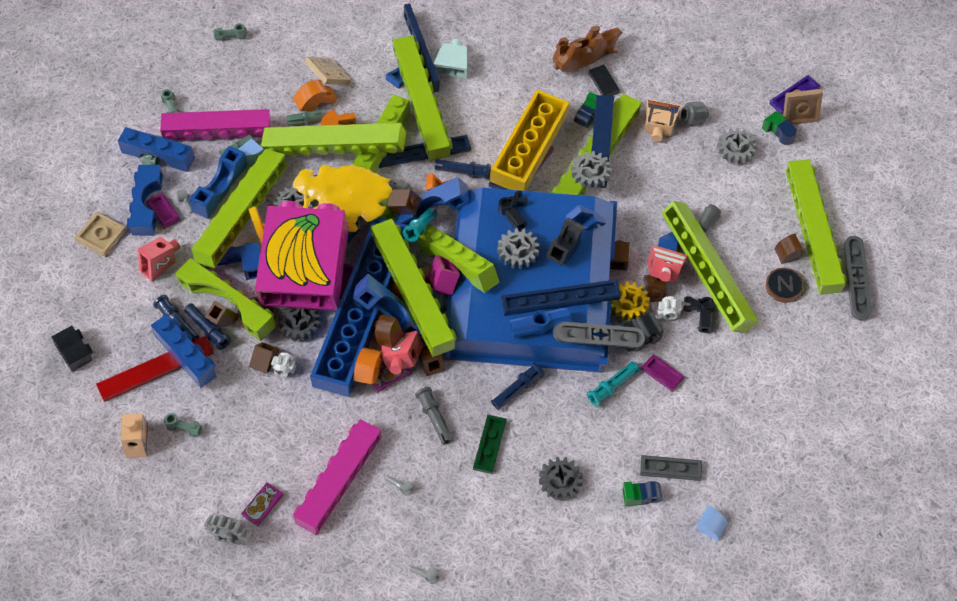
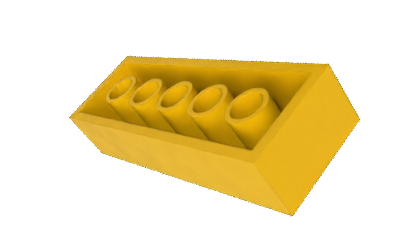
[490,89,570,191]

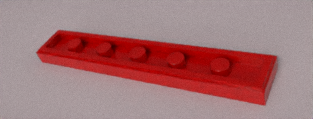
[96,336,214,402]

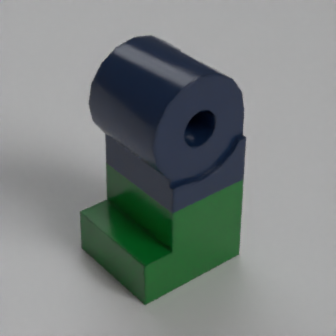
[574,91,596,128]
[762,110,797,145]
[622,481,663,507]

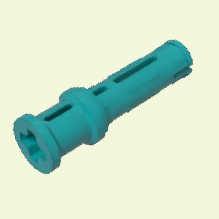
[403,207,438,242]
[586,361,639,407]

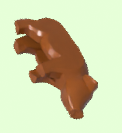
[553,26,623,72]

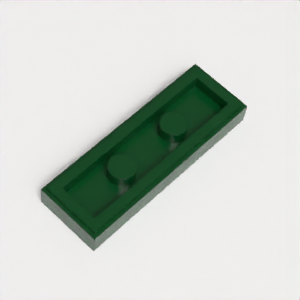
[473,414,507,474]

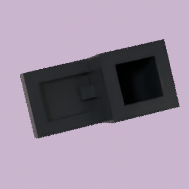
[546,217,585,266]

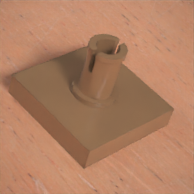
[783,89,823,125]

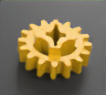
[608,281,650,321]

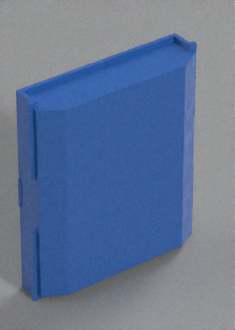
[446,187,617,373]

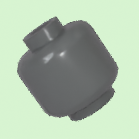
[681,102,709,125]

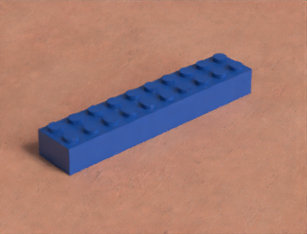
[310,217,410,397]

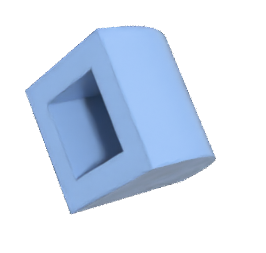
[238,139,264,165]
[696,505,728,541]

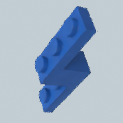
[204,243,260,280]

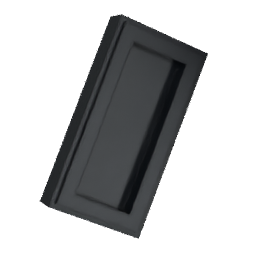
[588,65,620,96]

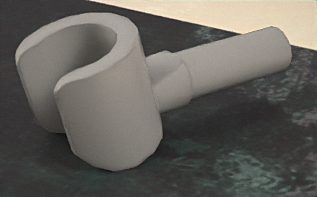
[177,190,193,214]
[387,476,414,496]
[410,566,440,584]

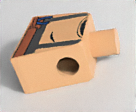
[645,99,681,142]
[121,413,148,458]

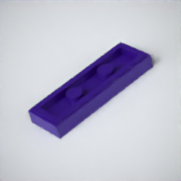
[769,75,820,115]

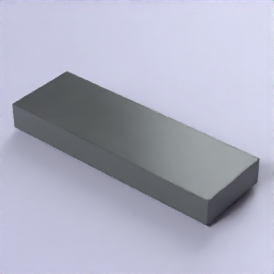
[640,455,702,481]

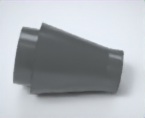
[699,204,722,233]

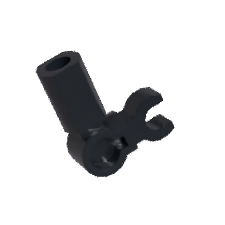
[498,190,528,231]
[683,296,715,333]

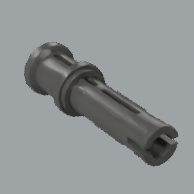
[415,387,454,445]

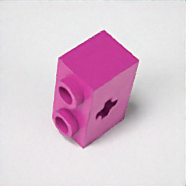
[428,255,460,295]

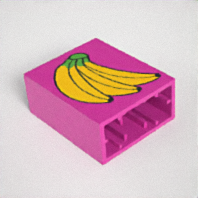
[255,201,349,311]

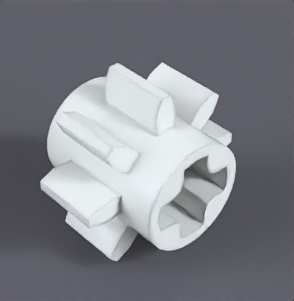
[658,296,682,320]
[271,353,297,377]

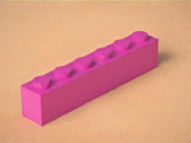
[160,109,271,141]
[293,419,382,535]

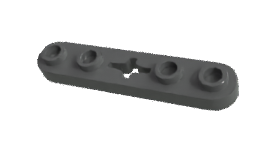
[844,236,872,321]
[553,322,645,348]

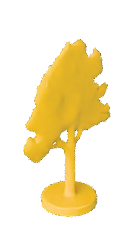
[249,164,392,244]

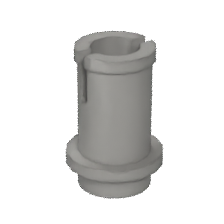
[388,179,413,190]

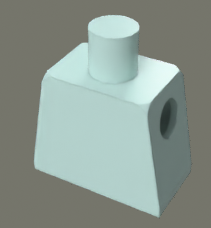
[434,39,467,79]

